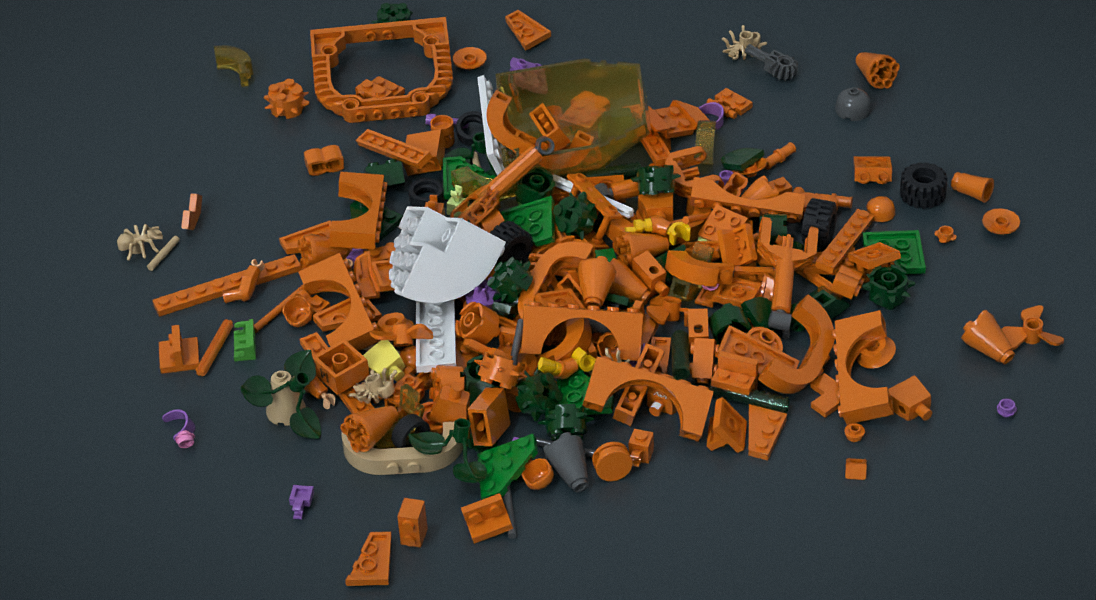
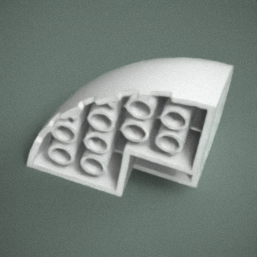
[389,206,506,303]

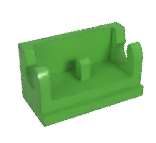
[234,319,256,361]

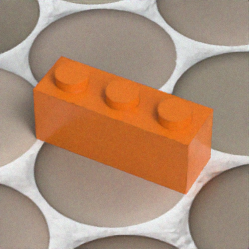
[529,103,571,153]

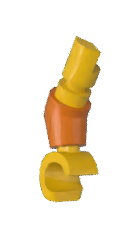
[624,216,690,246]
[538,347,596,380]

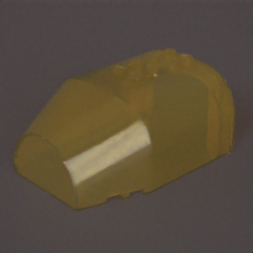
[495,58,651,184]

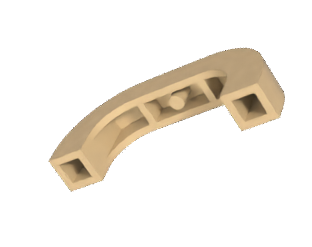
[342,421,463,475]

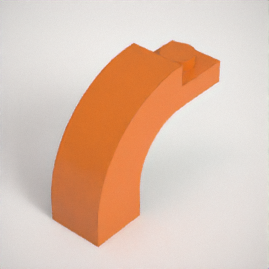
[665,250,734,287]
[536,318,592,373]

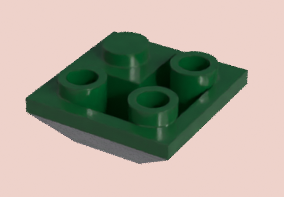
[363,159,405,187]
[796,286,850,319]

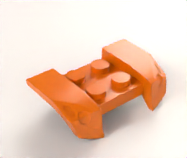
[633,100,711,139]
[353,251,395,299]
[695,273,774,308]

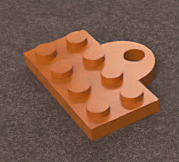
[715,325,800,378]

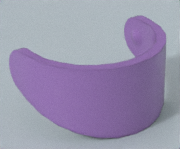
[699,102,724,131]
[162,409,195,442]

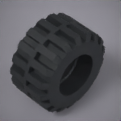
[900,162,948,209]
[801,198,837,248]
[490,221,533,266]

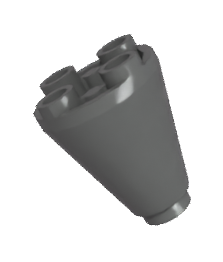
[543,432,589,492]

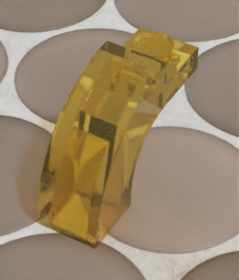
[214,45,253,87]

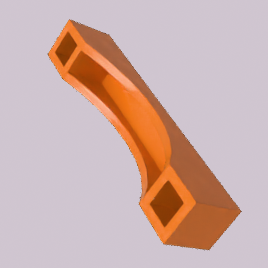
[690,177,805,223]

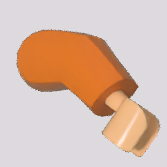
[222,259,265,303]
[304,376,335,409]

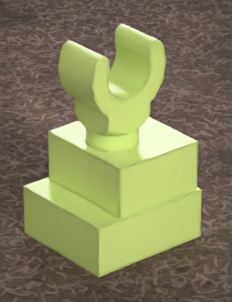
[446,185,470,217]

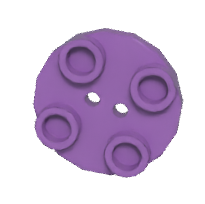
[465,276,501,310]

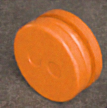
[592,442,633,481]

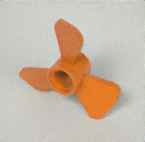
[646,292,689,325]
[1002,305,1064,350]
[370,324,433,347]

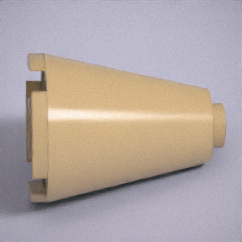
[266,371,306,426]

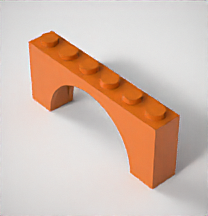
[330,172,387,250]
[298,253,379,351]
[521,301,643,361]
[832,310,894,425]
[582,356,714,442]

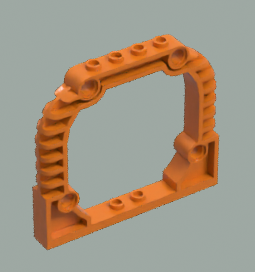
[310,17,453,123]

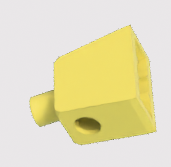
[363,340,405,382]

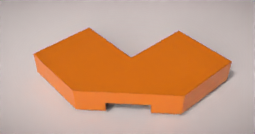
[181,194,202,230]
[462,338,513,359]
[810,373,839,417]

